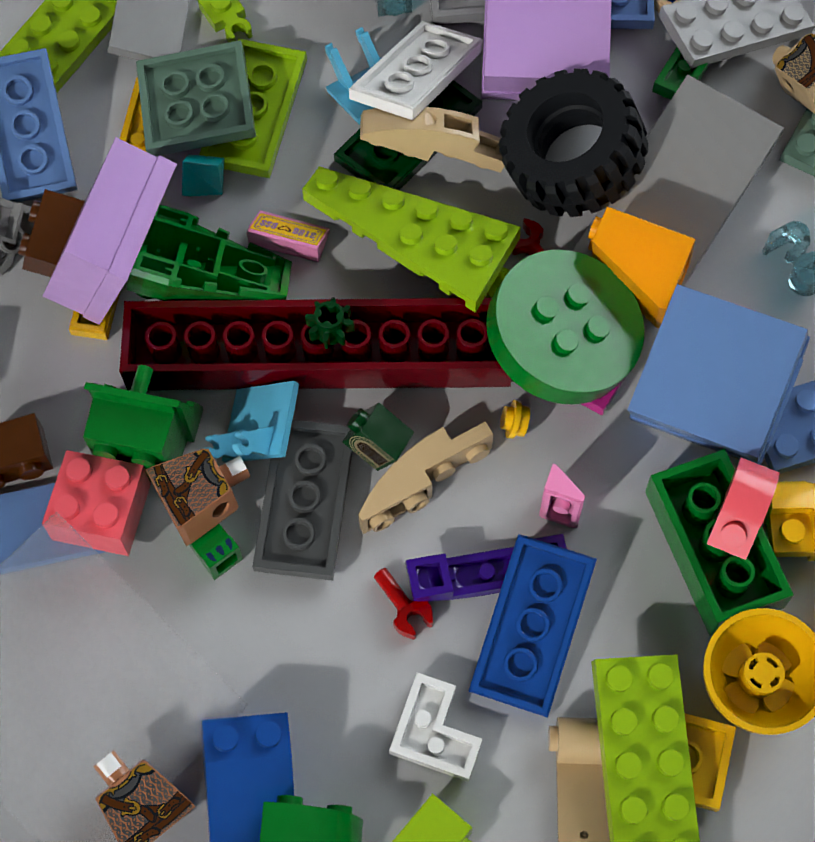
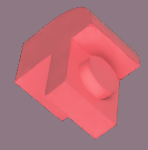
[707,457,780,560]

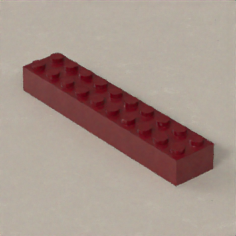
[119,298,511,390]

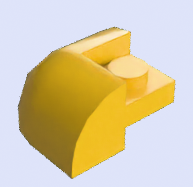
[763,481,815,561]

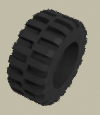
[499,69,648,217]

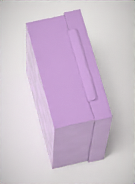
[481,0,612,100]
[42,137,177,325]

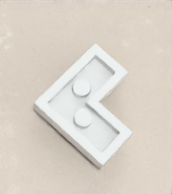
[389,672,483,782]

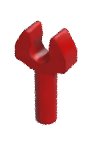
[512,218,545,255]
[373,568,433,640]

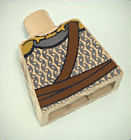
[772,33,815,114]

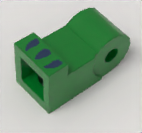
[189,524,243,580]

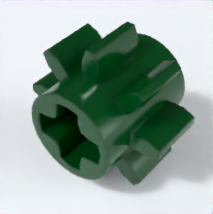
[305,297,355,349]

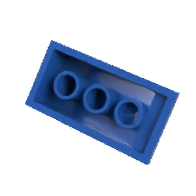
[201,712,294,842]

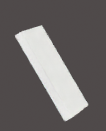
[349,21,483,120]

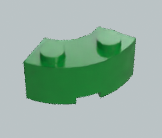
[260,795,363,842]

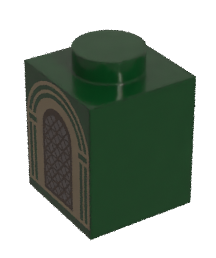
[342,403,414,471]

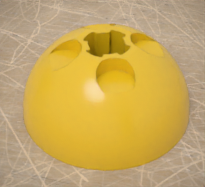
[703,608,815,735]

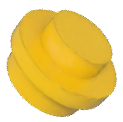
[500,400,530,439]

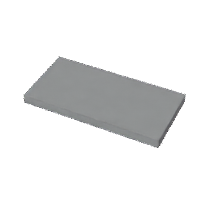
[572,74,784,286]

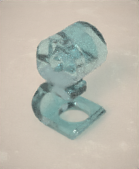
[763,221,815,296]

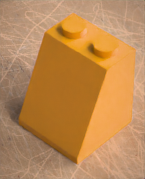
[588,206,695,328]

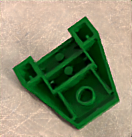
[126,204,292,301]

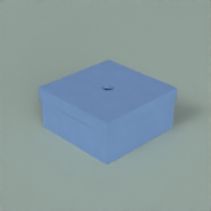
[627,284,810,465]

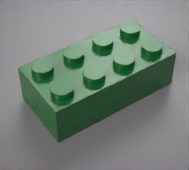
[645,449,794,636]

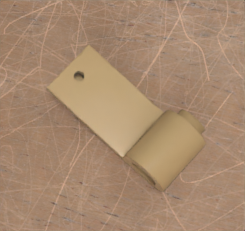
[548,717,610,842]

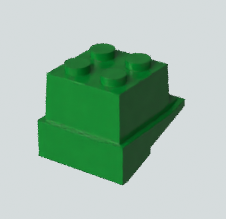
[83,365,204,482]

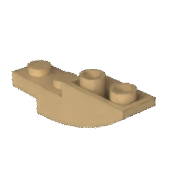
[360,107,505,173]
[358,421,493,534]

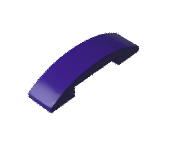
[405,534,567,601]

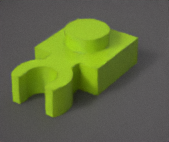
[198,0,253,43]

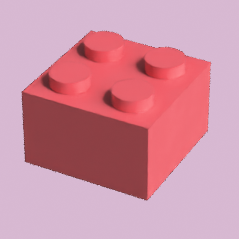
[42,450,151,556]

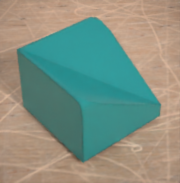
[182,154,224,197]

